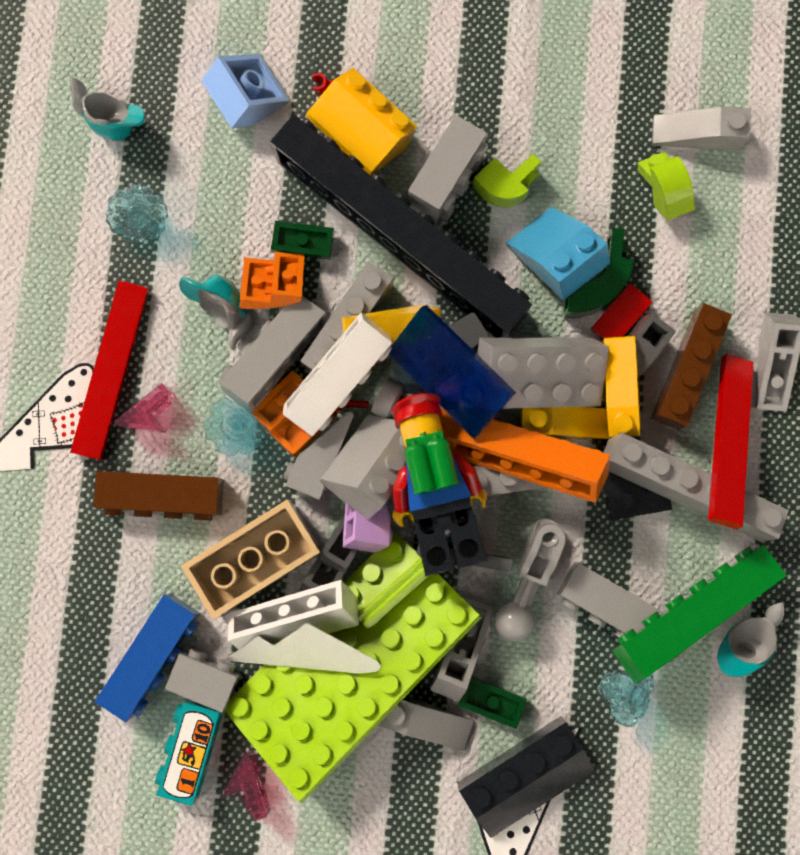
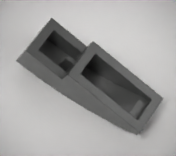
[299,515,359,592]

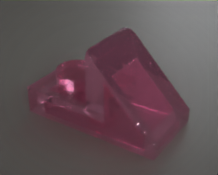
[114,383,176,433]
[222,749,271,821]

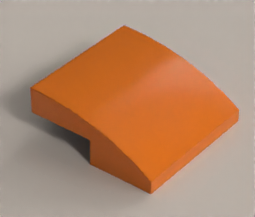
[239,252,304,309]
[251,370,337,458]

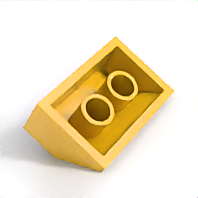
[306,68,418,175]

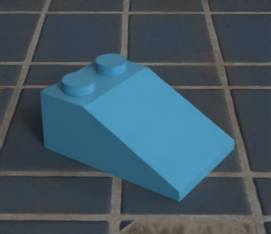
[506,207,610,301]

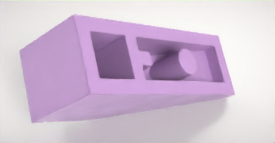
[343,502,393,553]

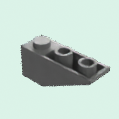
[602,313,676,401]

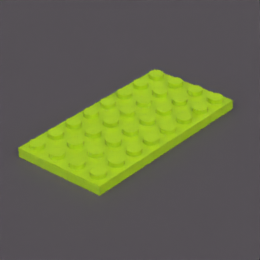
[225,531,482,803]

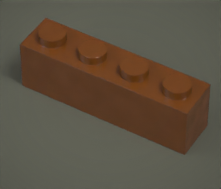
[650,303,732,430]
[93,471,224,521]

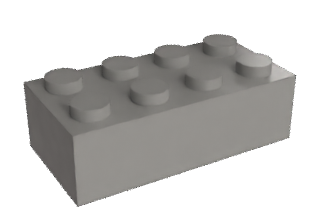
[473,338,609,409]

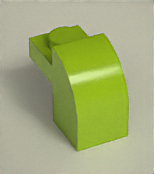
[638,152,695,221]
[472,154,542,208]

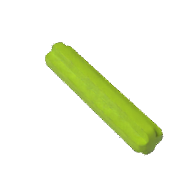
[358,558,428,628]

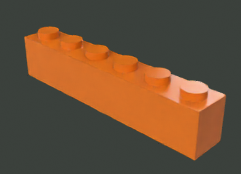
[439,403,610,503]

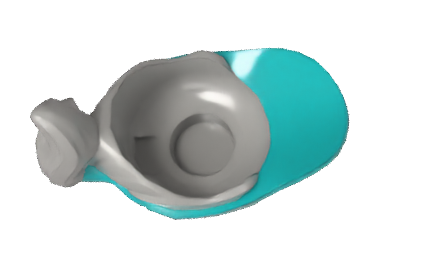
[69,77,145,141]
[179,274,252,350]
[717,602,784,677]

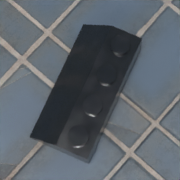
[457,716,595,838]

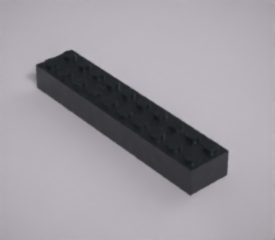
[270,114,532,338]

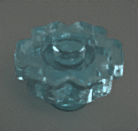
[106,185,168,243]
[204,397,266,457]
[599,670,654,728]

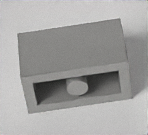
[165,648,242,713]

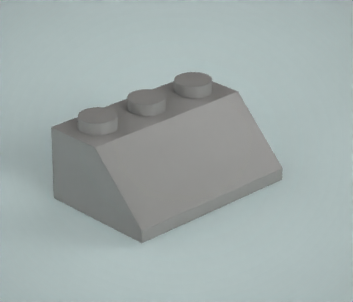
[319,415,406,520]

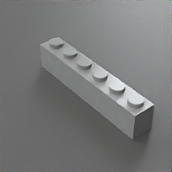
[604,433,789,542]

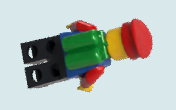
[390,393,488,577]

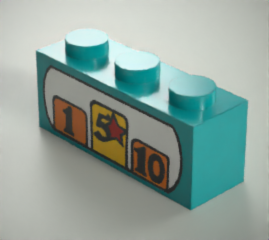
[155,699,224,806]

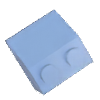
[201,54,290,128]

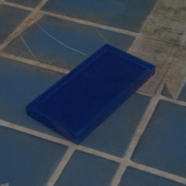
[389,305,516,439]

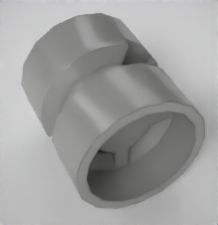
[371,378,419,420]

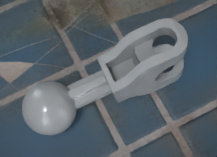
[495,518,566,642]

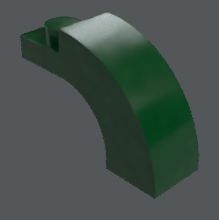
[564,228,634,319]

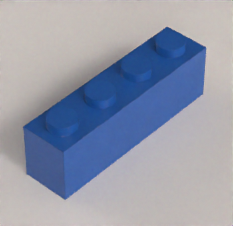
[95,593,200,723]

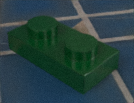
[271,221,335,260]
[458,676,527,729]

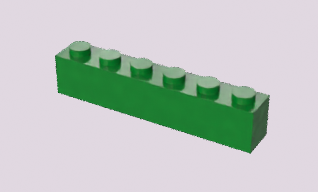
[611,545,787,683]

